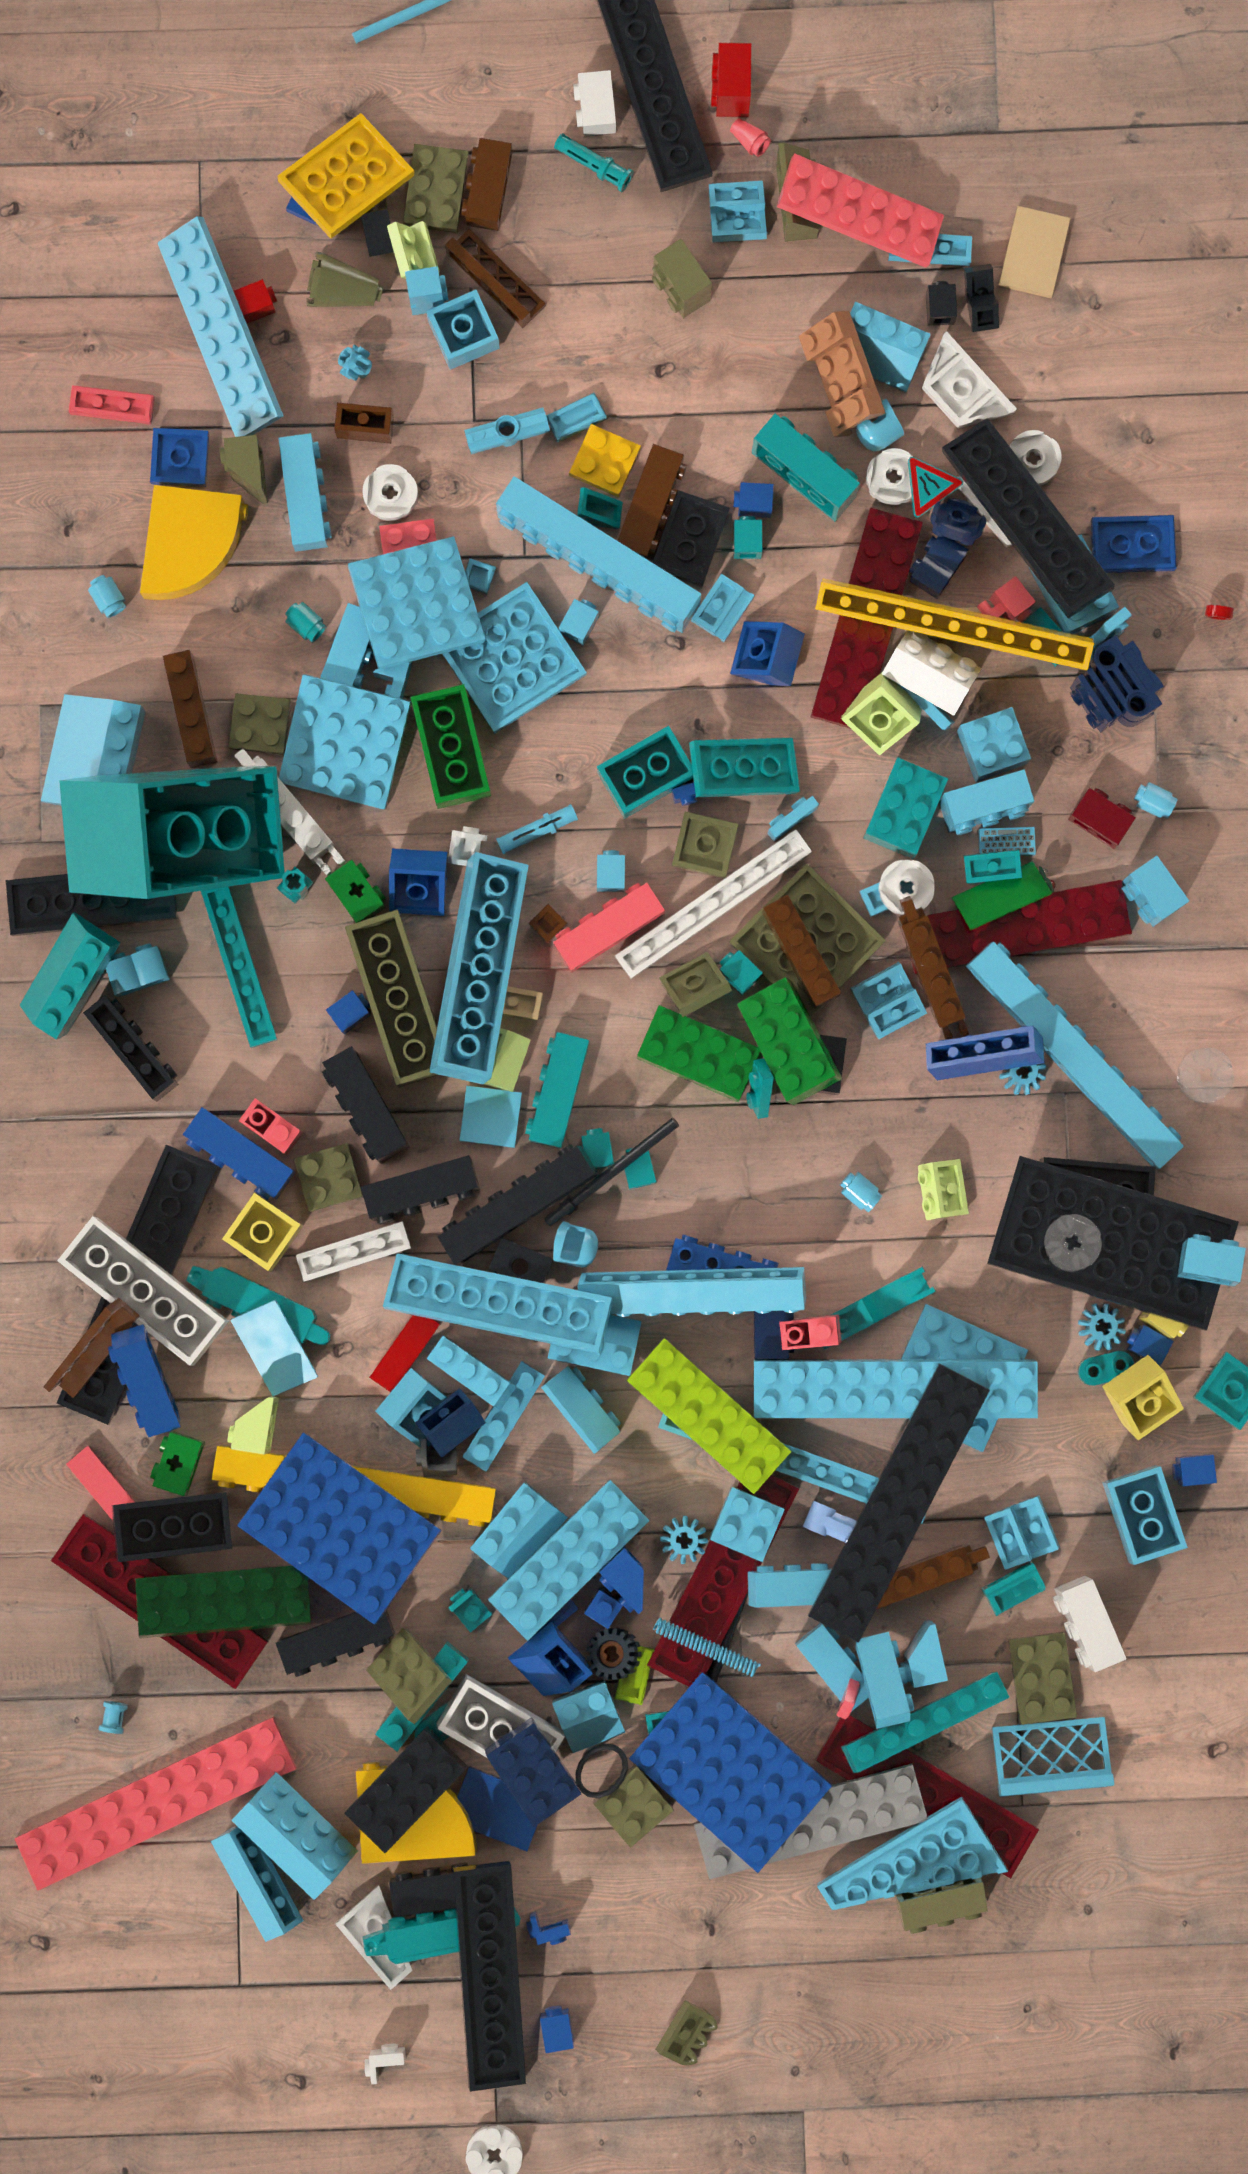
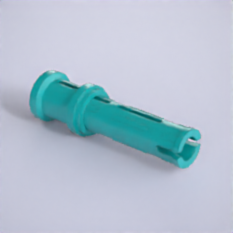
[554,133,634,192]

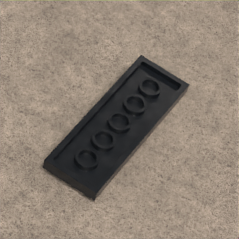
[5,874,178,936]

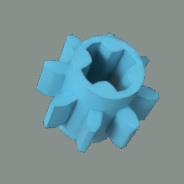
[338,345,372,381]

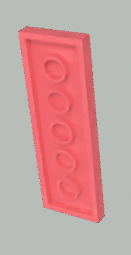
[777,154,944,268]

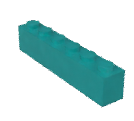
[841,1672,1010,1773]

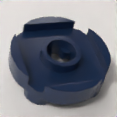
[930,498,986,546]

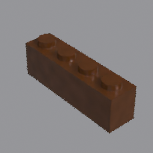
[617,444,687,560]
[163,650,218,768]
[762,895,841,1009]

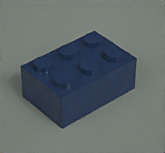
[485,1717,581,1827]

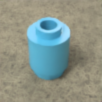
[88,575,126,618]
[1134,782,1177,819]
[840,1172,882,1212]

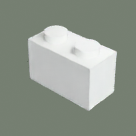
[573,70,616,136]

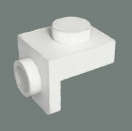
[447,826,487,866]
[365,2043,406,2085]

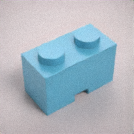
[405,266,449,315]

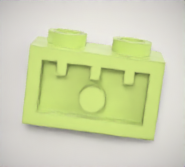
[387,221,439,279]
[918,1159,969,1220]

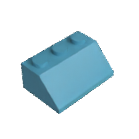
[850,301,931,392]
[548,1314,642,1376]
[541,1366,621,1454]
[470,1482,568,1578]

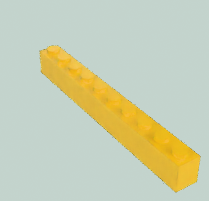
[815,578,1094,670]
[212,1445,497,1527]

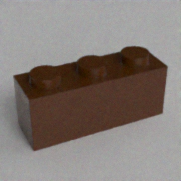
[461,138,513,231]

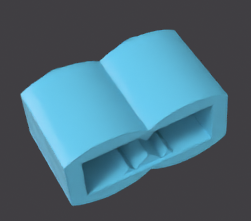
[106,943,170,997]

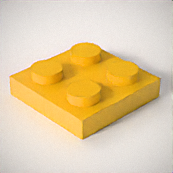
[569,424,641,497]

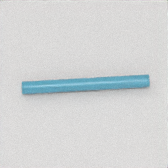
[352,0,452,43]

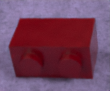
[1068,788,1136,849]

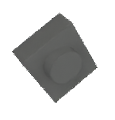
[416,1439,457,1477]

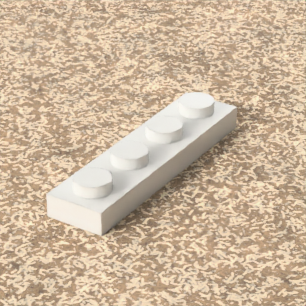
[296,1221,411,1282]

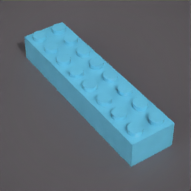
[496,476,701,633]
[429,852,529,1084]

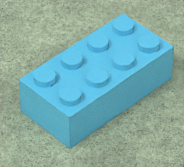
[231,1772,358,1900]

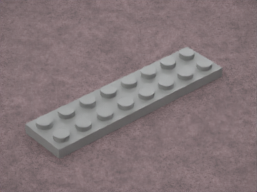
[694,1764,928,1880]

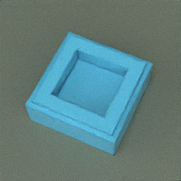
[465,559,496,594]

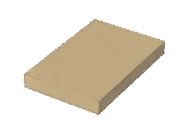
[999,206,1071,298]

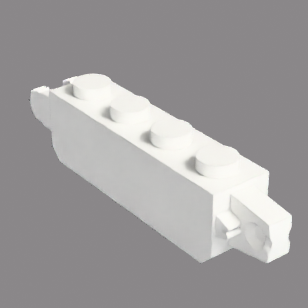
[234,749,346,876]

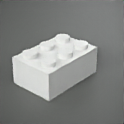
[882,630,982,716]
[1053,1575,1126,1672]

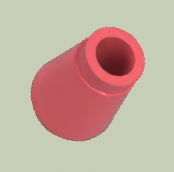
[730,118,771,157]

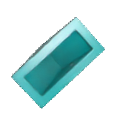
[577,487,623,529]

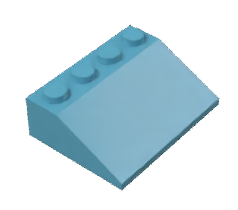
[41,694,146,806]

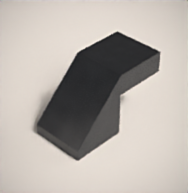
[361,198,394,257]
[964,264,999,332]

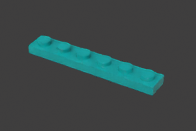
[201,887,278,1048]

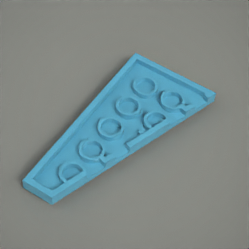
[817,1797,1008,1910]

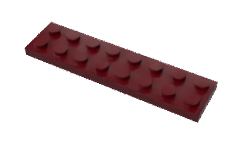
[810,507,923,729]
[910,880,1132,974]
[647,1474,799,1687]
[51,1513,269,1689]
[815,1715,1039,1879]

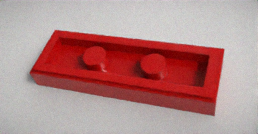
[369,1315,441,1393]

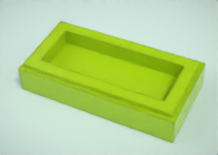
[615,1646,654,1705]

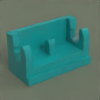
[981,1562,1046,1616]

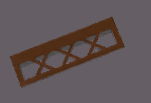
[445,229,546,328]
[43,1298,140,1398]

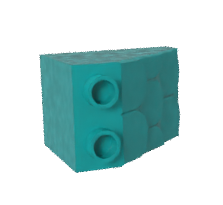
[59,766,285,899]

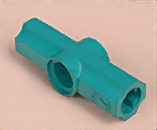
[277,867,314,904]

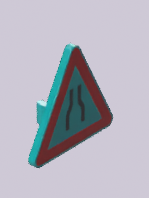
[908,457,963,518]

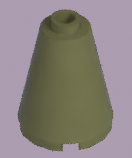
[306,251,383,307]

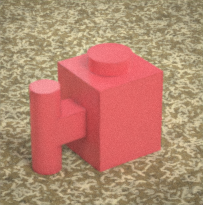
[977,576,1036,622]

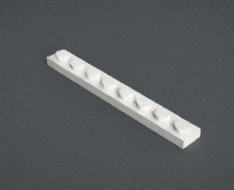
[615,830,812,979]

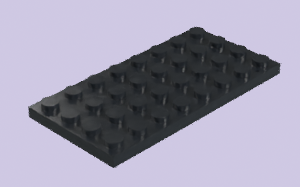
[987,1156,1239,1331]

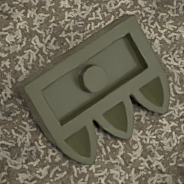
[655,2000,718,2066]

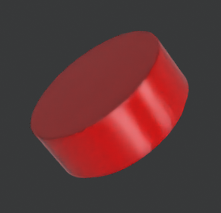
[1205,605,1234,620]

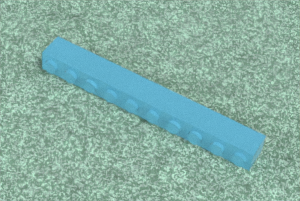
[965,942,1184,1169]

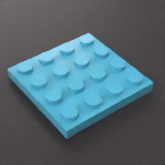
[348,536,485,670]
[442,582,587,734]
[279,674,411,810]
[901,1304,1028,1452]

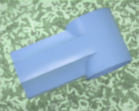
[803,1500,857,1542]

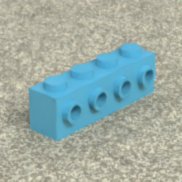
[278,433,332,552]
[211,1826,304,1942]

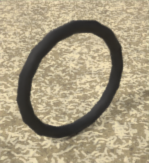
[575,1744,628,1798]

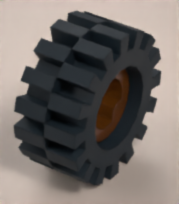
[586,1628,641,1680]

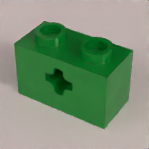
[325,860,386,923]
[150,1431,205,1496]

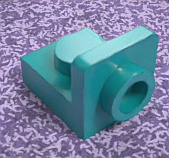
[448,1588,492,1633]

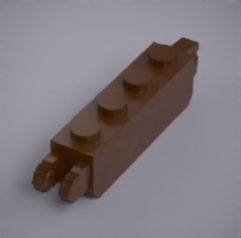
[898,896,969,1040]
[877,1545,990,1609]

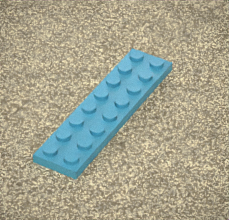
[157,216,284,437]
[383,1253,613,1354]

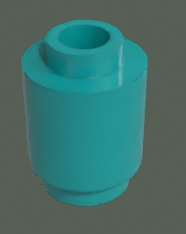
[285,602,327,643]

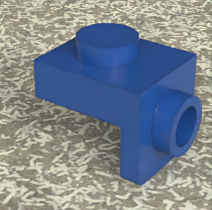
[671,783,698,806]
[526,1911,571,1945]

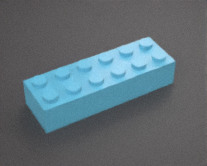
[487,1480,650,1641]

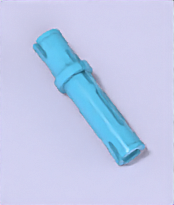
[496,804,578,854]

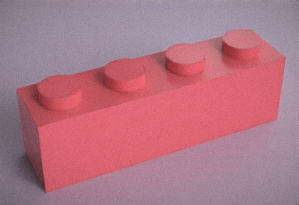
[553,883,665,973]

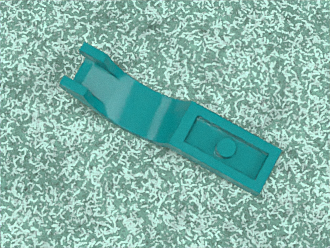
[823,1266,936,1350]

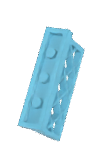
[992,1717,1114,1797]

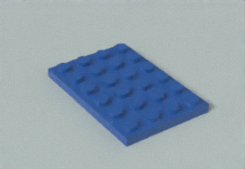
[237,1432,442,1625]
[629,1672,832,1873]

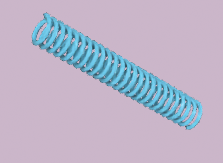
[653,1618,761,1677]

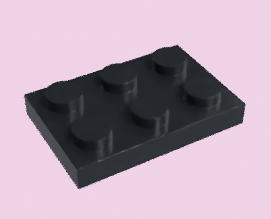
[653,490,730,587]

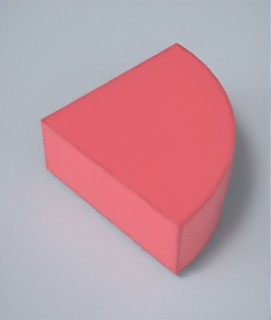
[836,1678,860,1719]

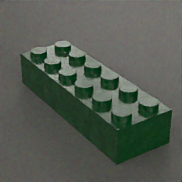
[135,1566,311,1639]

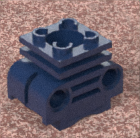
[1070,635,1164,733]

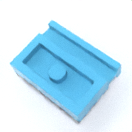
[691,574,755,642]

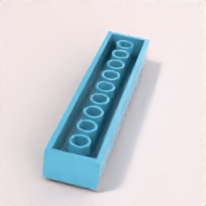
[754,1359,1038,1418]

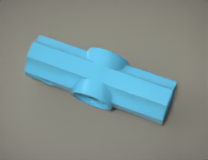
[464,407,550,454]

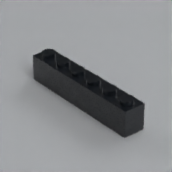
[437,1144,599,1265]

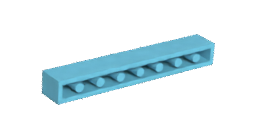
[578,1267,807,1317]

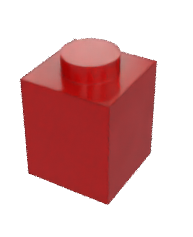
[233,279,277,324]

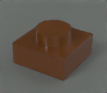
[528,904,568,943]

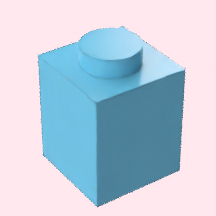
[559,599,599,646]
[597,850,625,892]

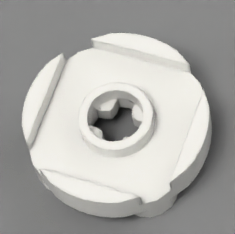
[1010,430,1062,486]
[866,448,913,505]
[363,464,418,521]
[878,860,935,915]
[466,2125,523,2174]

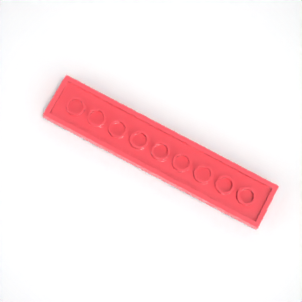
[15,1716,297,1891]

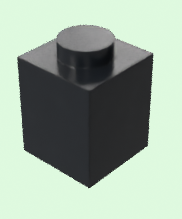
[926,281,957,326]

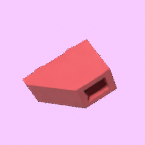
[239,1098,303,1155]
[780,1314,842,1350]

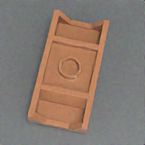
[799,311,885,437]

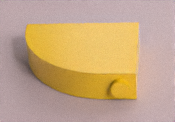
[140,485,248,600]
[356,1762,477,1864]

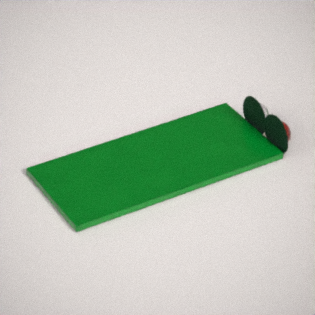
[951,861,1056,930]

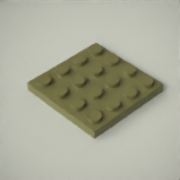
[729,864,886,1016]

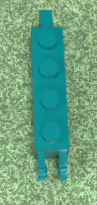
[186,1266,331,1345]
[362,1907,521,1964]

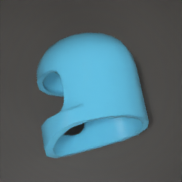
[856,399,904,452]
[553,1221,598,1268]

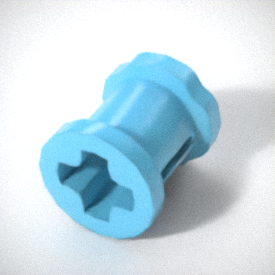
[98,1701,128,1734]

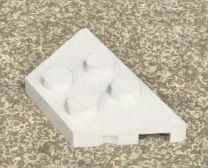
[922,332,1017,429]

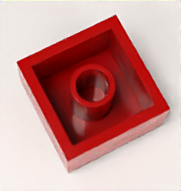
[711,43,752,117]

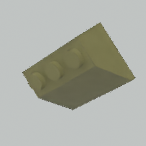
[776,143,823,242]
[895,1878,988,1934]

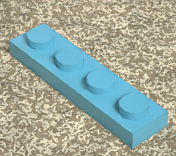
[463,1361,545,1472]

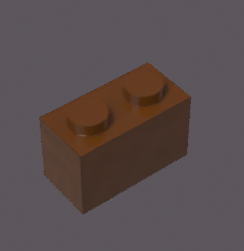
[334,402,394,444]

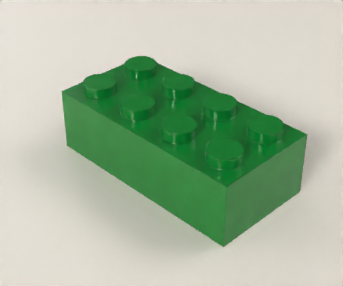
[411,684,491,809]
[737,977,842,1105]
[637,1005,760,1102]

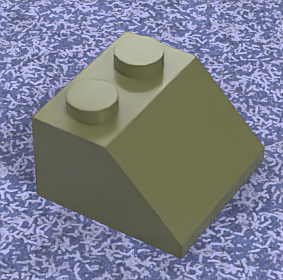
[220,435,268,504]

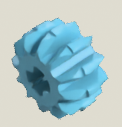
[999,1064,1046,1095]
[1078,1303,1126,1350]
[660,1516,708,1564]

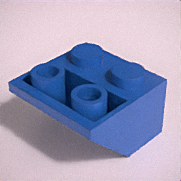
[599,1546,644,1614]
[508,1622,593,1696]

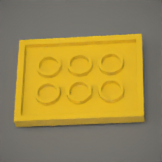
[277,113,414,239]

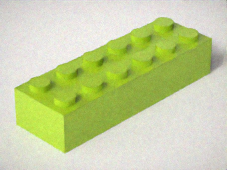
[626,1338,791,1494]

